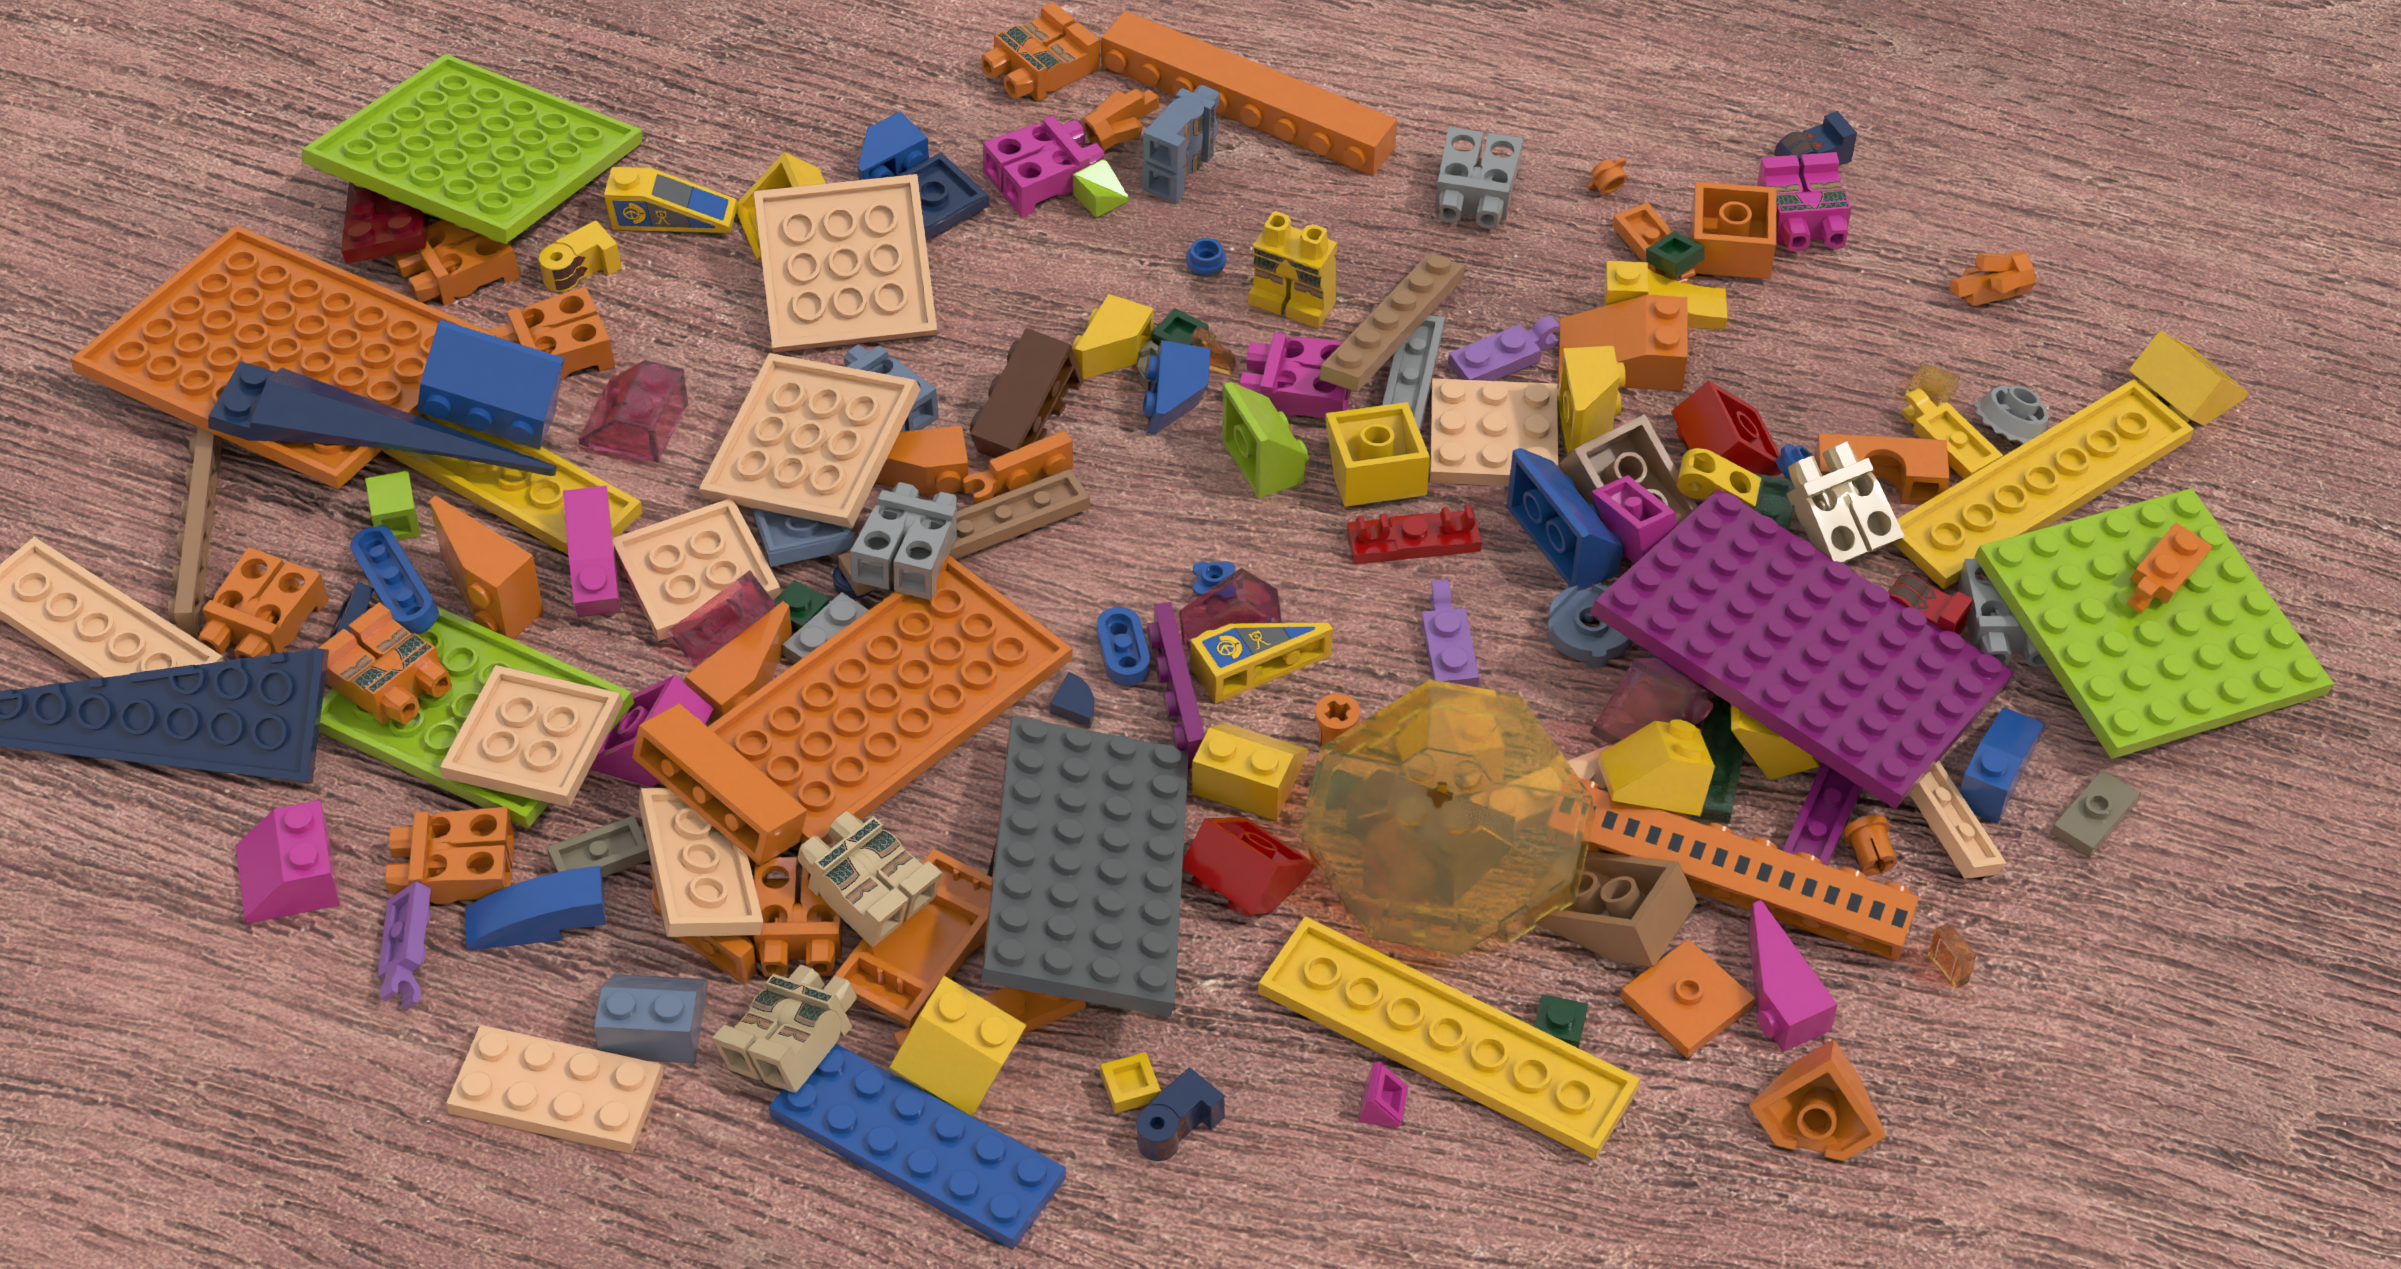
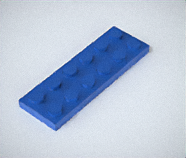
[769,1044,1066,1250]

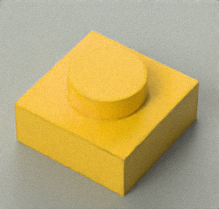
[1100,1052,1161,1114]

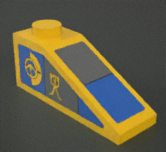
[604,167,738,233]
[1190,623,1333,704]

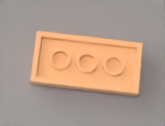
[638,788,763,937]
[446,1025,664,1154]

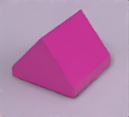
[1358,1061,1408,1128]

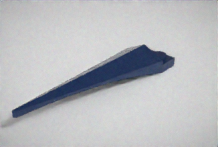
[208,361,557,476]

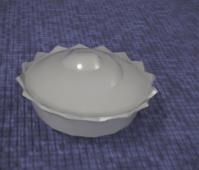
[1974,386,2049,445]

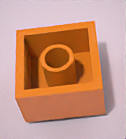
[1690,181,1777,279]

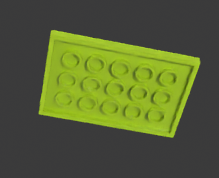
[319,606,634,828]

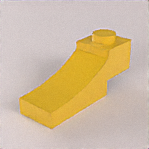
[1604,261,1727,329]

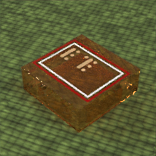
[1928,923,1976,989]

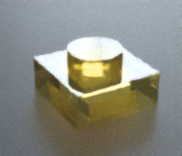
[1904,362,1960,407]

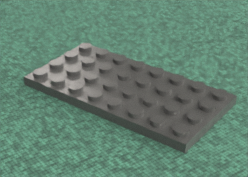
[981,716,1189,1017]

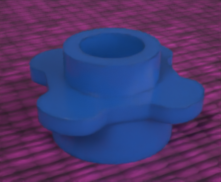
[1193,561,1236,602]

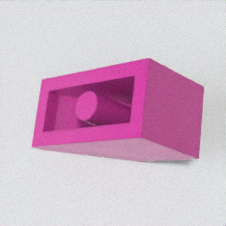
[1592,475,1677,564]

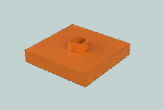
[1620,939,1755,1058]

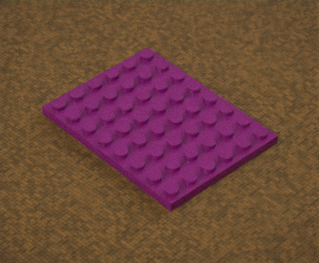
[1590,489,2014,809]

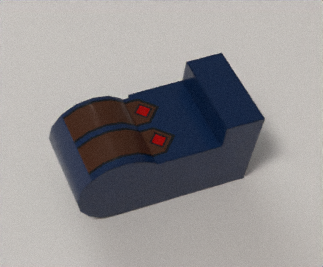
[1774,111,1857,166]
[1136,1067,1225,1162]

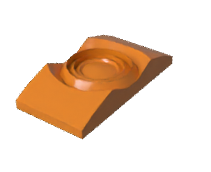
[830,848,992,1027]

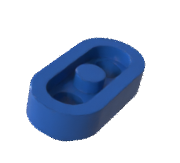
[1097,607,1150,686]

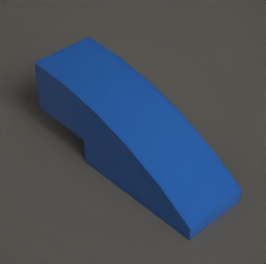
[465,865,606,951]

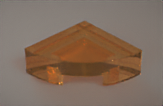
[1192,326,1236,376]

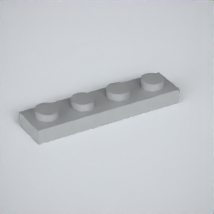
[1382,315,1445,432]

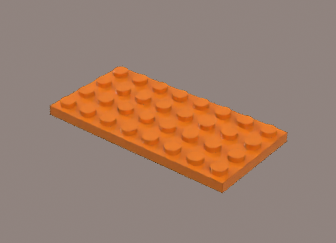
[708,555,1073,845]

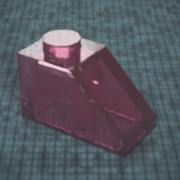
[1179,568,1282,648]
[667,570,776,667]

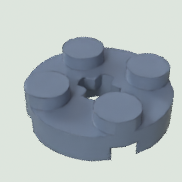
[1547,584,1632,668]

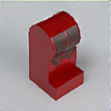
[1888,574,1973,635]

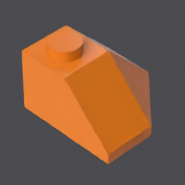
[1749,1039,1885,1161]

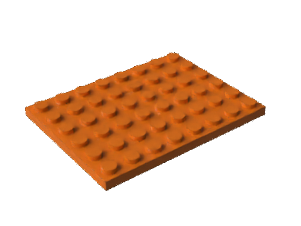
[70,225,496,489]

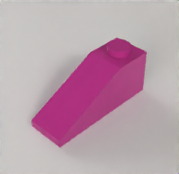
[563,486,621,617]
[1748,900,1838,1052]

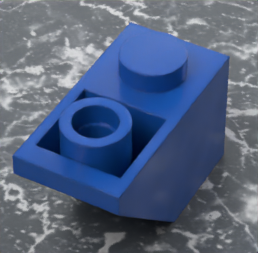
[858,112,929,180]
[1142,340,1211,434]

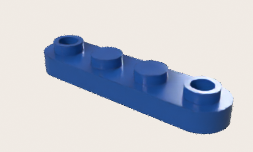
[350,525,439,634]

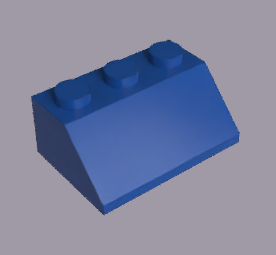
[417,320,564,450]
[1506,448,1623,591]

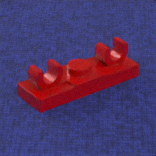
[1347,505,1482,565]

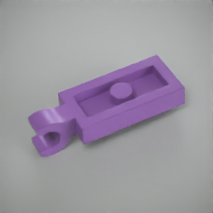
[1448,315,1560,381]
[1421,579,1479,692]
[377,881,431,1010]

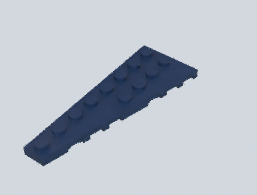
[0,648,329,782]

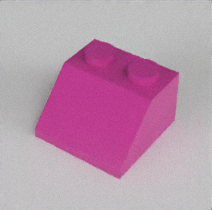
[590,675,713,787]
[235,800,340,924]

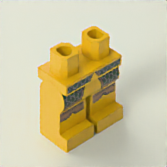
[1247,211,1337,329]

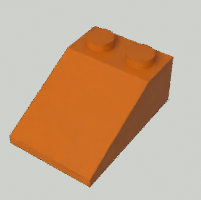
[1558,295,1688,391]
[429,495,544,639]

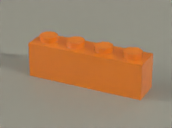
[632,703,807,866]

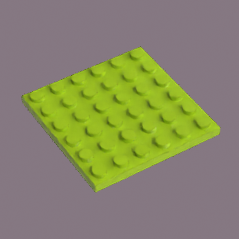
[302,54,643,244]
[1974,488,2334,759]

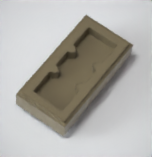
[2051,769,2141,858]

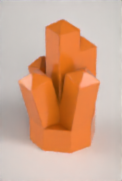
[1080,88,1159,151]
[1950,250,2035,306]

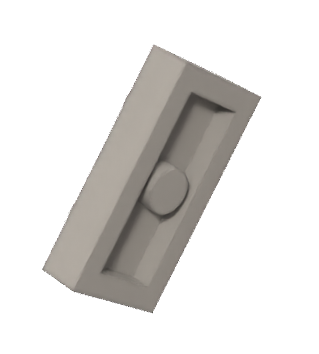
[782,592,869,663]

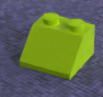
[1222,382,1309,499]

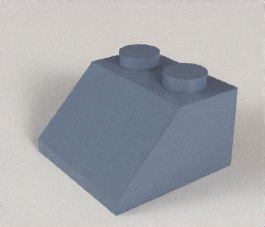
[594,974,708,1064]

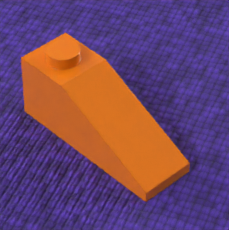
[875,425,969,496]
[685,601,792,723]

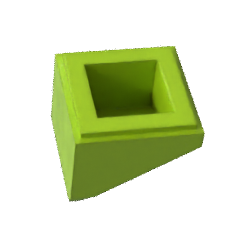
[1073,159,1129,218]

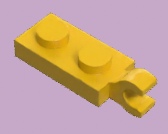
[1901,388,2003,479]

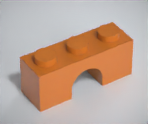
[1814,433,1949,505]

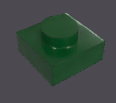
[1646,231,1704,278]
[1151,308,1209,346]
[768,580,829,633]
[1534,994,1588,1049]

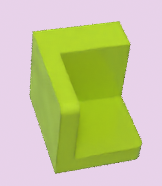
[365,471,421,541]

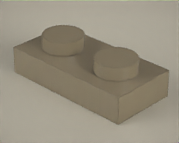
[547,815,651,878]

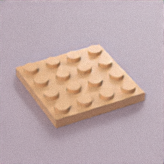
[754,174,937,353]
[699,353,921,528]

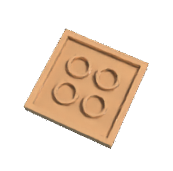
[1430,378,1558,486]
[613,499,781,641]
[440,665,623,808]

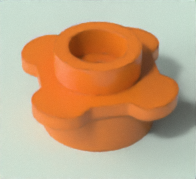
[1587,158,1628,195]

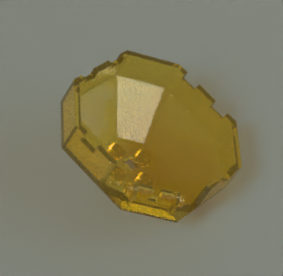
[1299,679,1595,955]

